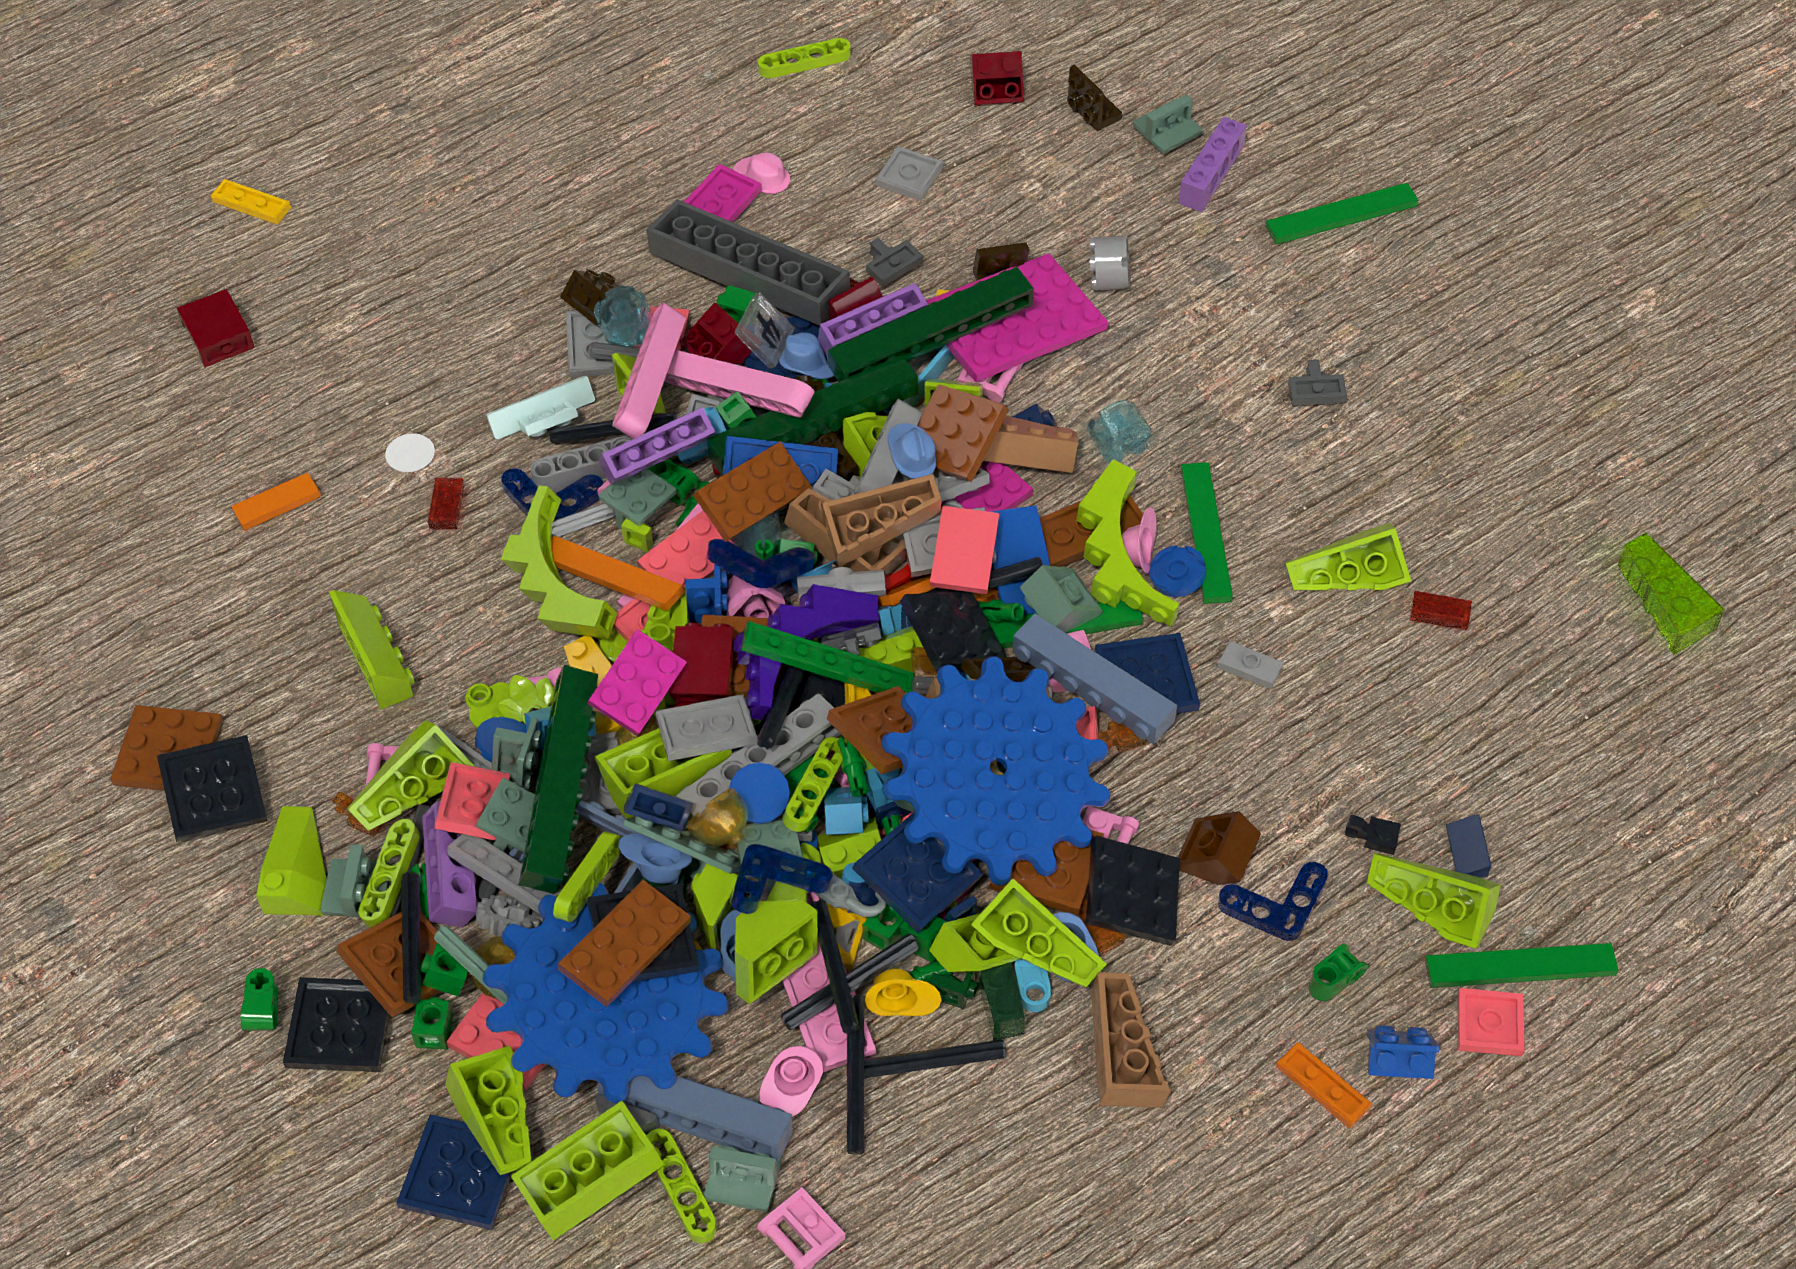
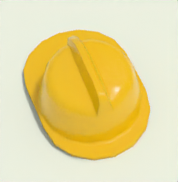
[865,968,942,1016]

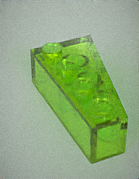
[1618,532,1725,656]

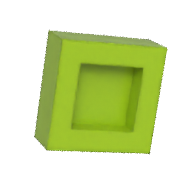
[621,518,653,553]

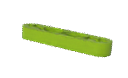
[758,38,851,78]
[782,737,843,832]
[358,819,420,928]
[553,831,622,923]
[646,1128,717,1244]

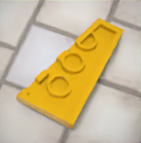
[564,636,626,734]

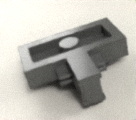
[866,238,923,287]
[1288,359,1347,406]
[821,622,881,655]

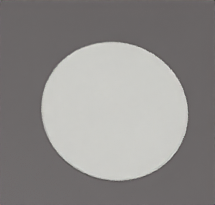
[385,434,435,472]

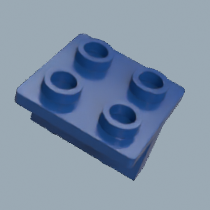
[685,560,728,623]
[1367,1025,1439,1079]

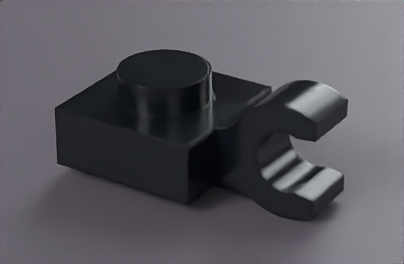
[1344,815,1401,855]

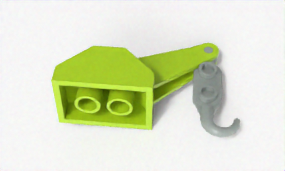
[735,853,886,1004]

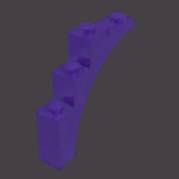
[734,584,879,720]

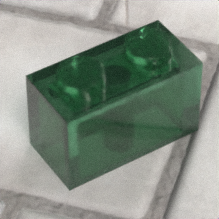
[979,962,1025,1040]

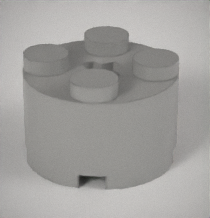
[1090,236,1130,291]

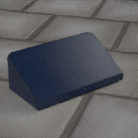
[623,783,693,832]
[1446,814,1491,877]

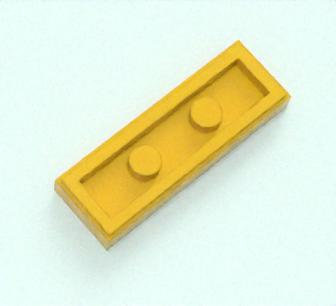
[211,179,291,225]

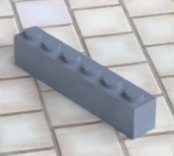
[1013,614,1177,744]
[597,1076,792,1163]

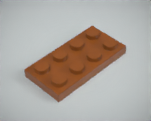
[693,441,812,542]
[1040,495,1143,567]
[558,880,691,1007]

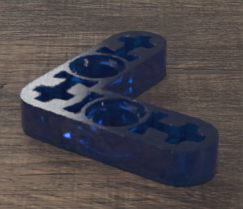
[501,468,603,521]
[706,539,815,588]
[730,844,833,914]
[1218,862,1328,941]

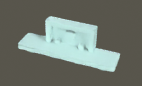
[486,376,595,439]

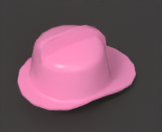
[733,153,790,194]
[1122,507,1157,574]
[759,1046,823,1117]

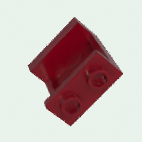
[177,289,255,368]
[668,623,738,703]

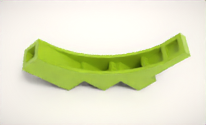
[1076,459,1180,627]
[501,485,618,639]

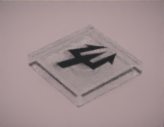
[734,292,795,369]

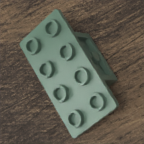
[623,817,742,878]

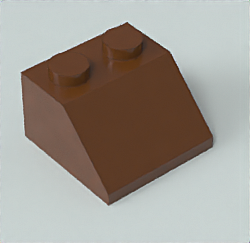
[1178,811,1261,885]

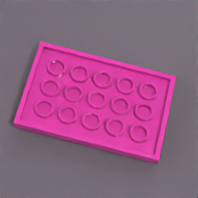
[926,253,1109,382]

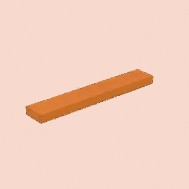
[551,535,685,611]

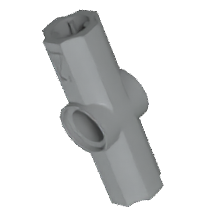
[797,567,886,602]

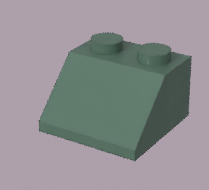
[1020,565,1103,633]

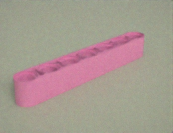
[612,302,686,439]
[664,350,815,417]

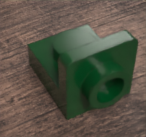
[929,971,979,1010]

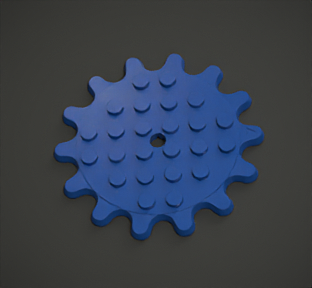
[881,656,1110,886]
[483,883,729,1103]

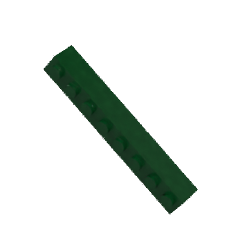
[828,267,1034,382]
[707,355,918,476]
[518,665,598,894]

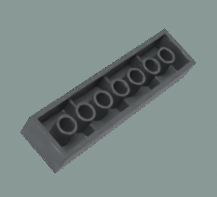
[646,199,851,326]

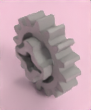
[476,894,543,937]

